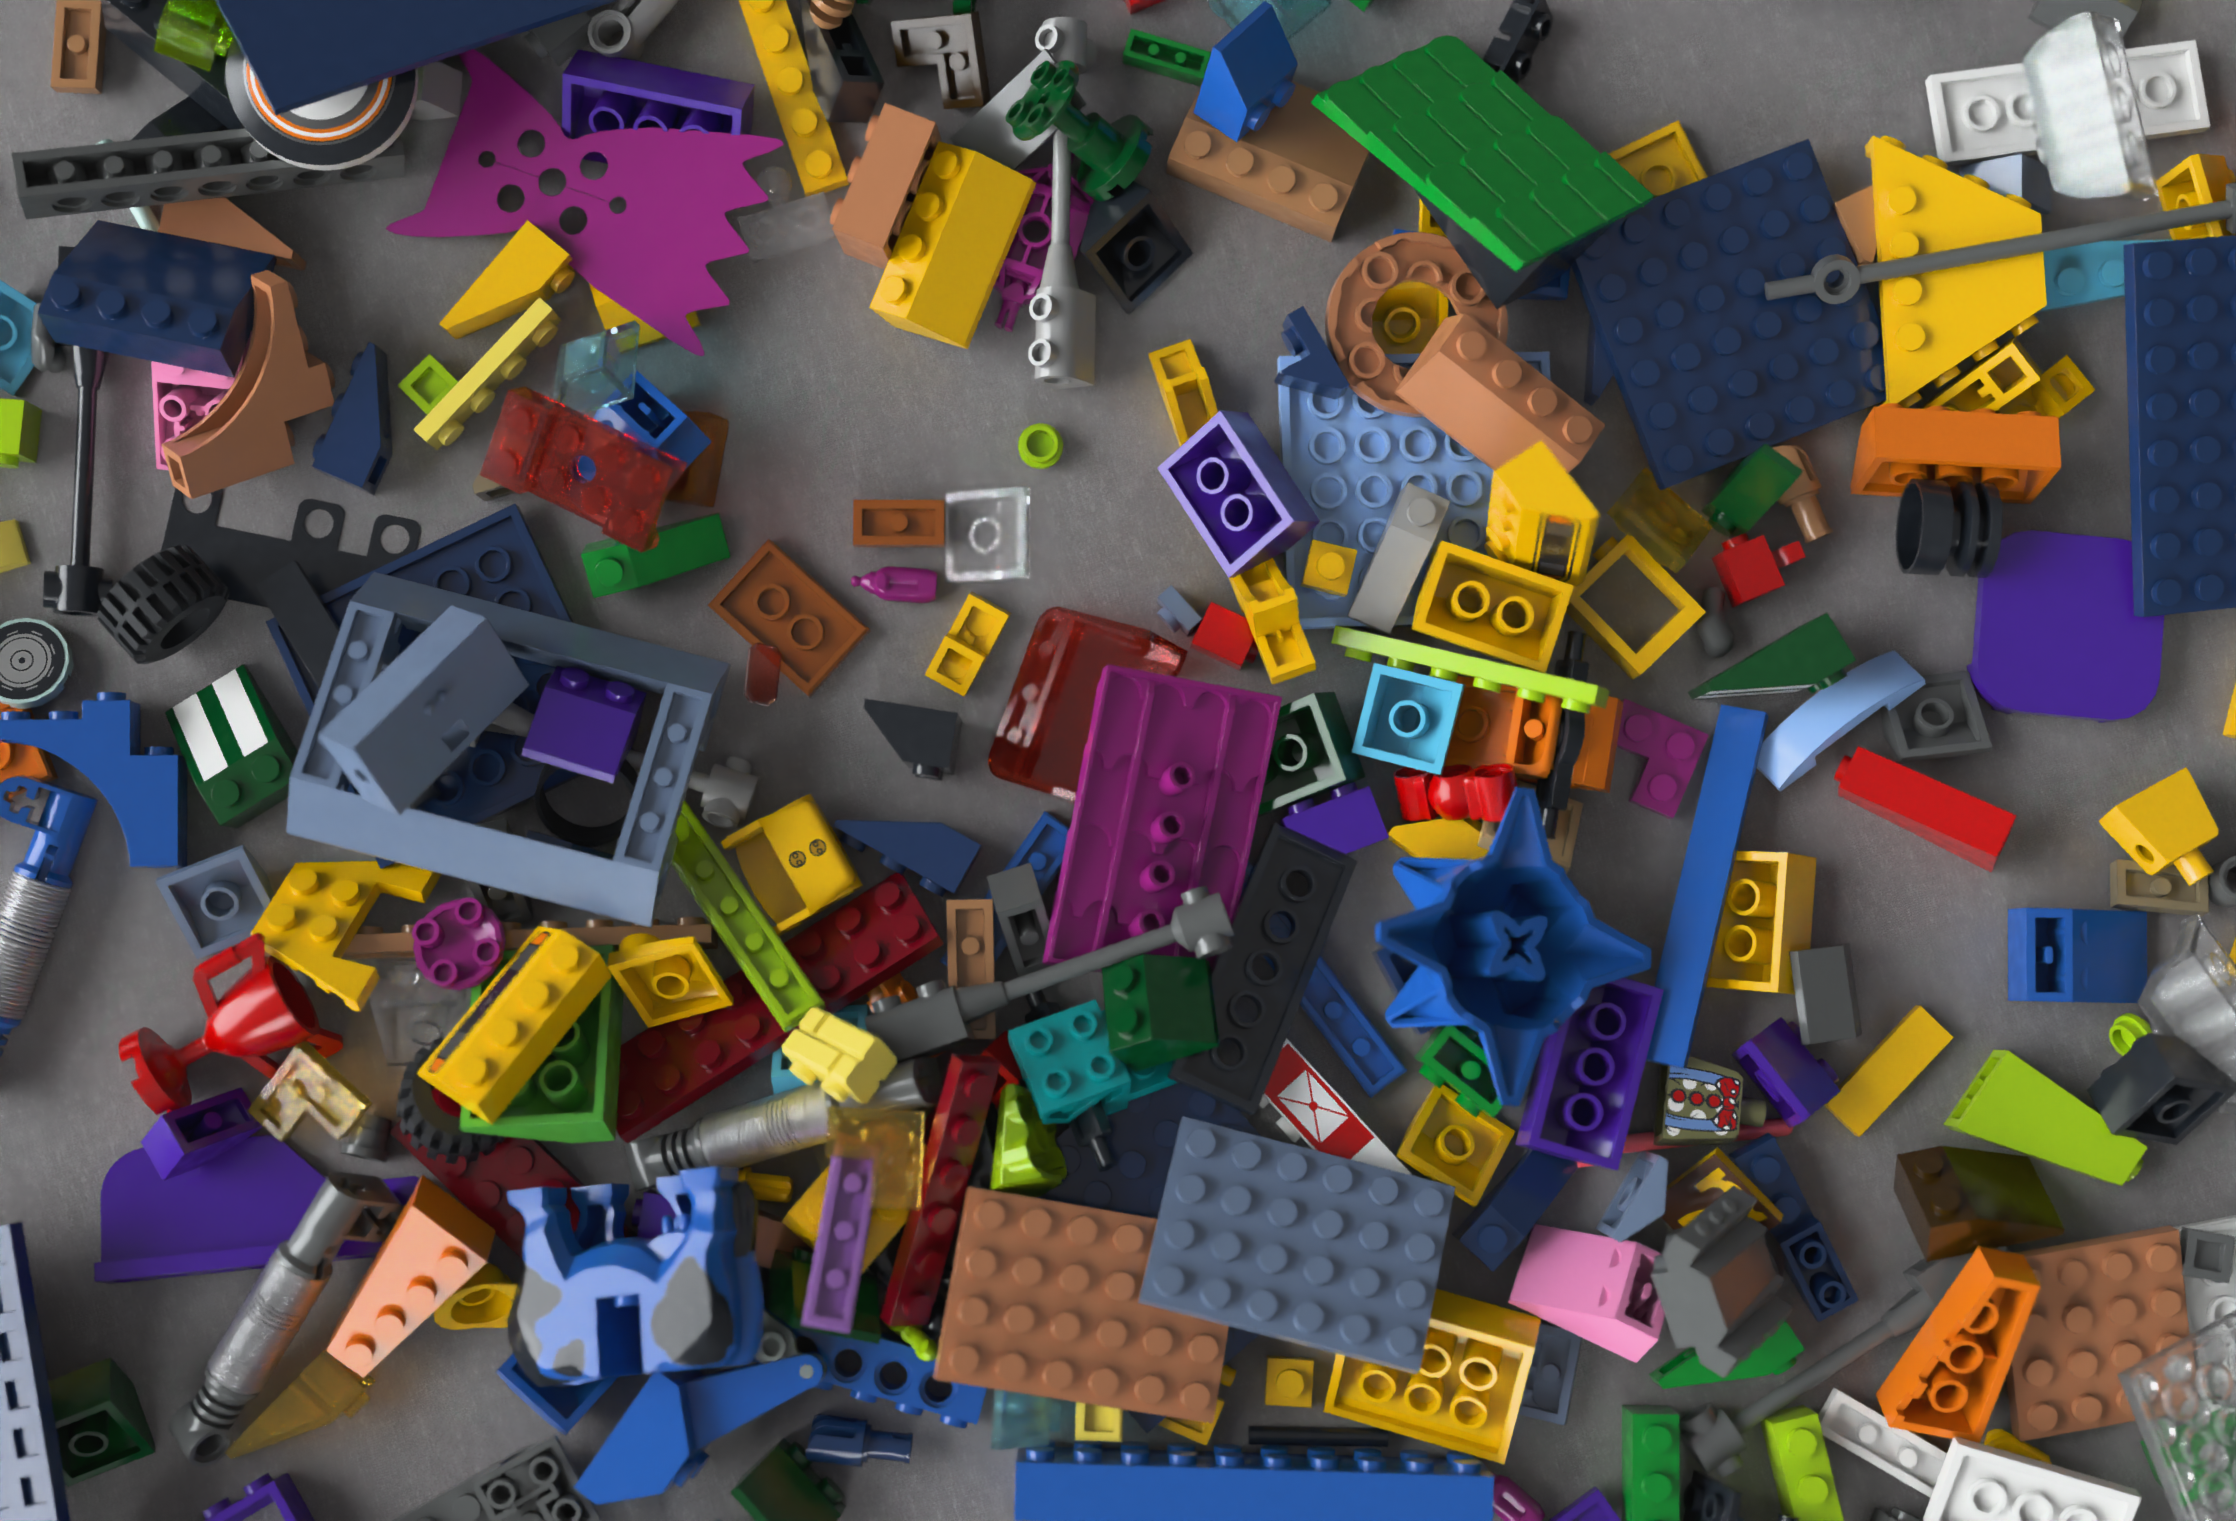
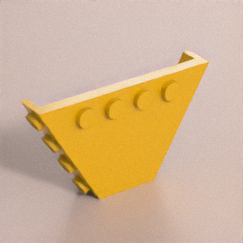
[1865,135,2047,408]

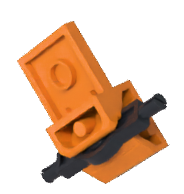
[1444,631,1623,840]

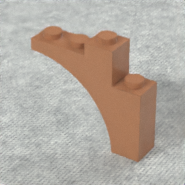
[162,270,335,499]

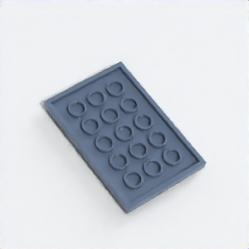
[1138,1116,1455,1374]

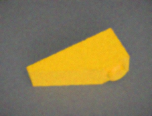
[439,220,575,340]
[1919,336,2042,412]

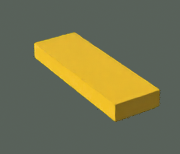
[1824,1005,1954,1137]

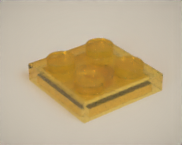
[1607,467,1713,574]

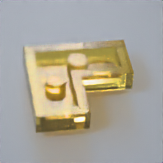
[248,1041,372,1142]
[824,1106,925,1211]

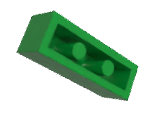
[1123,28,1211,87]

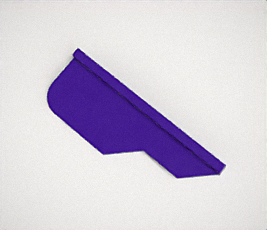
[94,1134,420,1284]

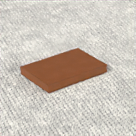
[708,539,871,697]

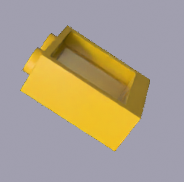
[1566,533,1706,679]

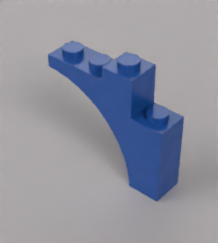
[0,692,188,868]

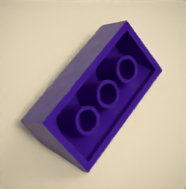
[562,49,755,165]
[1515,978,1664,1171]

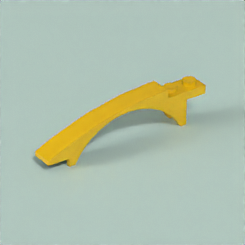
[1148,339,1316,685]

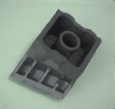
[1651,1185,1794,1378]

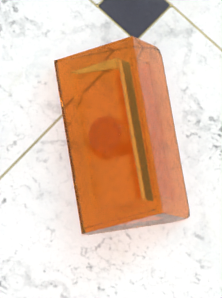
[659,411,729,507]

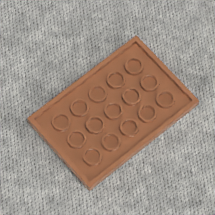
[933,1186,1229,1423]

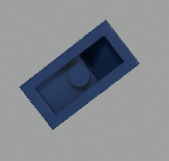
[1274,306,1349,400]

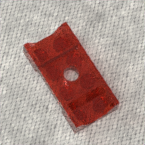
[480,386,687,553]

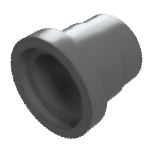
[340,1113,392,1163]

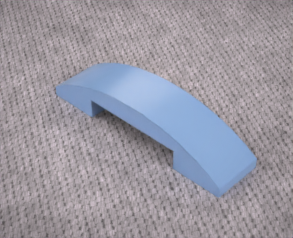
[1757,650,1926,792]

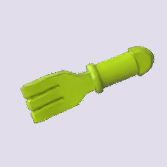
[880,1318,938,1361]

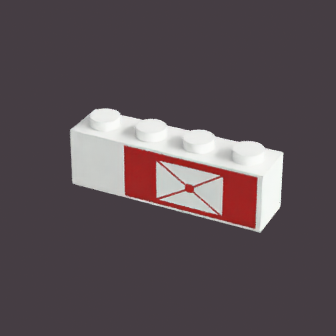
[1259,1038,1413,1176]

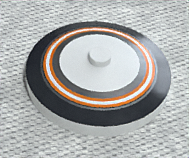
[226,36,419,170]

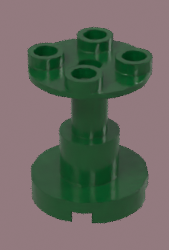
[1006,60,1154,202]

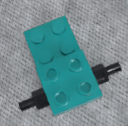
[1008,989,1179,1172]

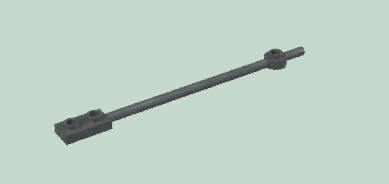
[1764,182,2236,304]

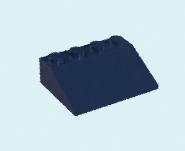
[37,220,277,377]

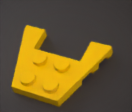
[251,861,442,1012]

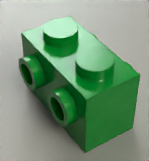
[1414,1025,1504,1118]

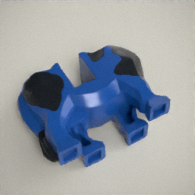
[507,1166,764,1387]

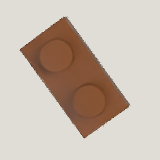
[853,500,946,548]

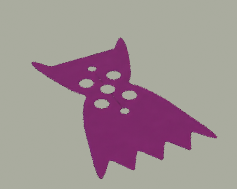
[386,49,784,356]

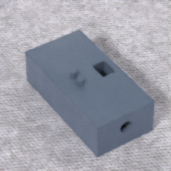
[318,605,529,815]

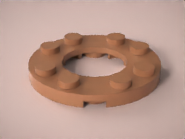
[1325,232,1508,417]

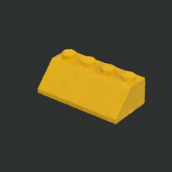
[869,141,1037,349]

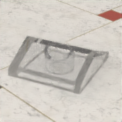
[945,486,1030,584]

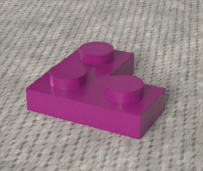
[1617,699,1709,819]

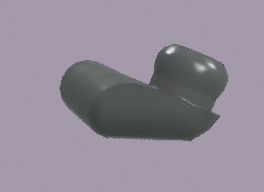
[31,303,66,373]

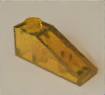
[224,1348,377,1459]

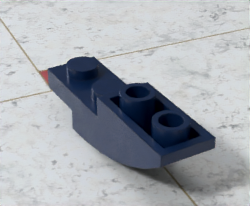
[1728,1133,1859,1322]

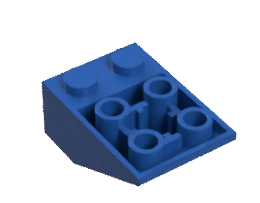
[561,368,712,541]
[2008,908,2148,1003]

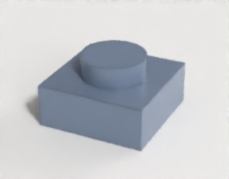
[1157,585,1202,636]

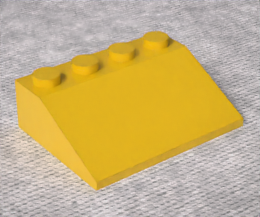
[1323,1289,1541,1465]

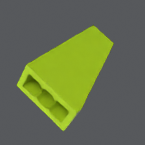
[1943,1049,2148,1186]

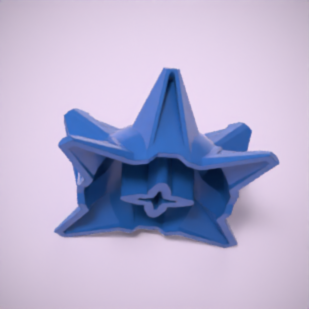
[1375,787,1651,1106]

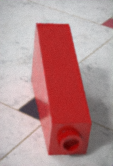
[1834,746,2017,872]

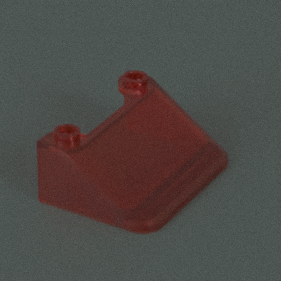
[988,607,1188,805]

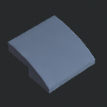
[1518,1322,1583,1425]

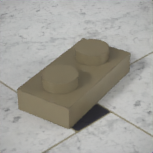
[2110,859,2209,917]

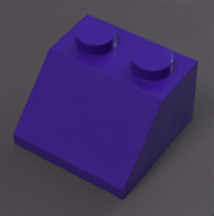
[521,666,647,783]
[1731,1017,1841,1128]

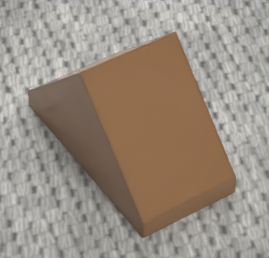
[1833,185,1877,266]

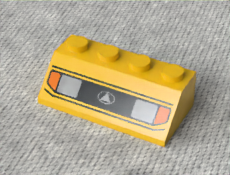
[1484,440,1599,587]
[417,926,612,1125]

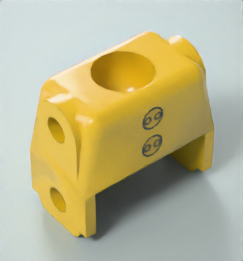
[721,794,863,936]

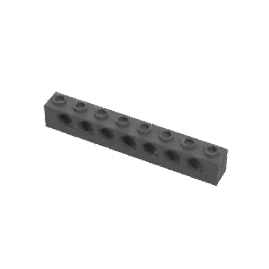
[11,128,405,219]

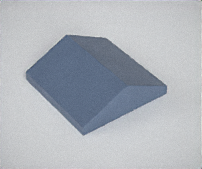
[155,845,274,959]
[1595,1151,1668,1242]

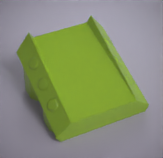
[990,1084,1067,1197]

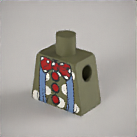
[1653,1056,1766,1146]

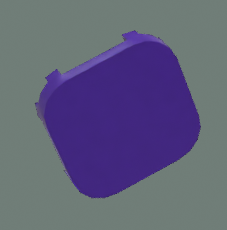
[1966,530,2164,723]

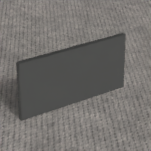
[950,49,1087,170]

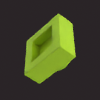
[397,353,459,415]

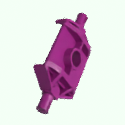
[994,152,1095,332]

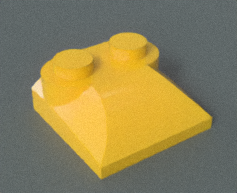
[607,933,734,1028]

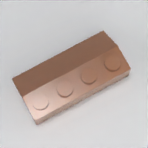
[1394,313,1605,473]

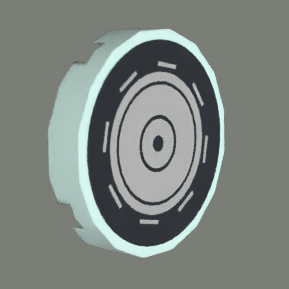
[0,618,74,709]

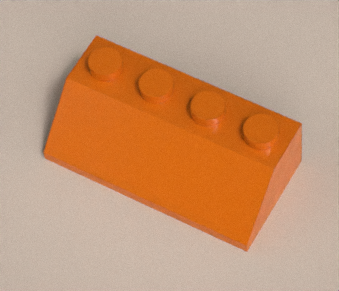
[1850,403,2061,504]

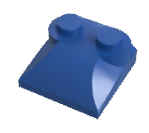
[496,1353,619,1436]

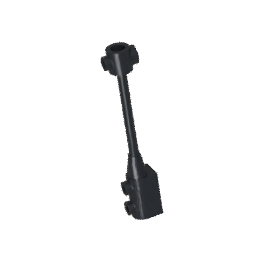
[43,246,114,617]

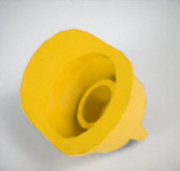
[433,1263,518,1330]

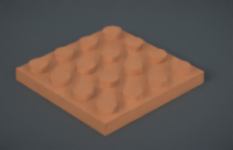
[2006,1225,2197,1442]

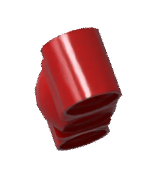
[1393,763,1518,822]

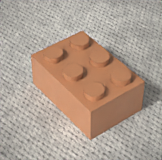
[830,103,942,270]

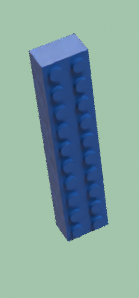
[1014,1438,1494,1521]

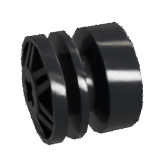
[1895,479,2003,578]

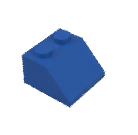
[1193,1,1298,142]

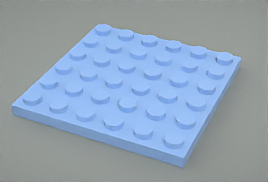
[1277,352,1551,629]

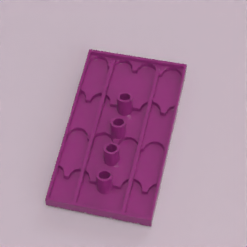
[1042,664,1282,973]

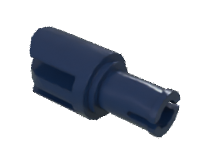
[806,1414,913,1467]

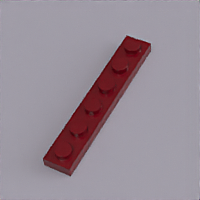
[880,1055,1001,1326]

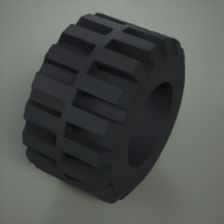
[97,545,230,665]
[396,1037,507,1164]

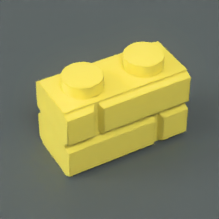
[782,1007,897,1104]

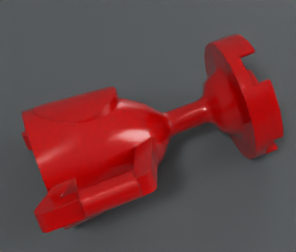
[119,933,344,1115]

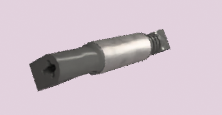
[624,1057,943,1191]
[168,1172,404,1467]

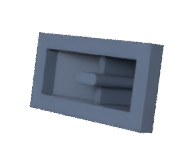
[1959,154,2051,214]

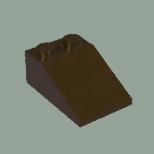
[1893,1146,2065,1262]

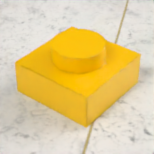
[1301,539,1357,597]
[1264,1355,1314,1408]

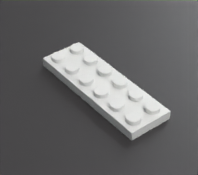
[1925,40,2211,166]

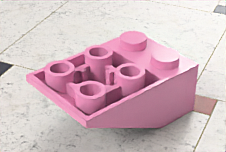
[151,331,252,470]
[1508,1224,1665,1363]

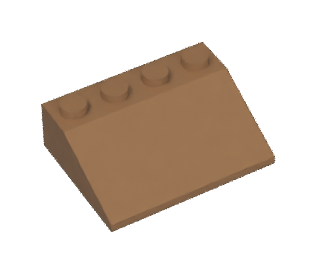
[1167,81,1370,242]

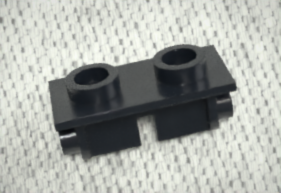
[1482,0,1553,84]

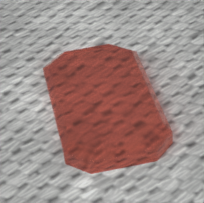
[744,643,782,706]

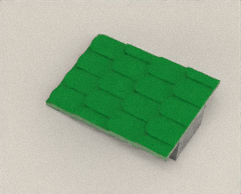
[1311,35,1655,309]

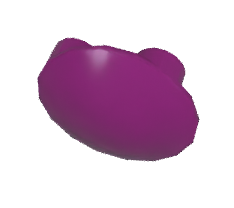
[412,897,506,990]

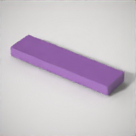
[801,1132,884,1334]

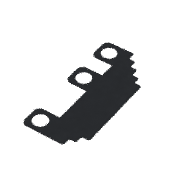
[161,488,420,608]

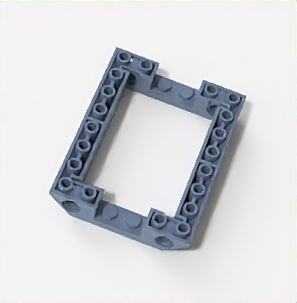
[286,572,731,928]

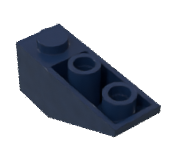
[312,342,393,495]
[833,820,983,898]

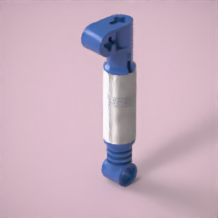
[0,775,98,1056]

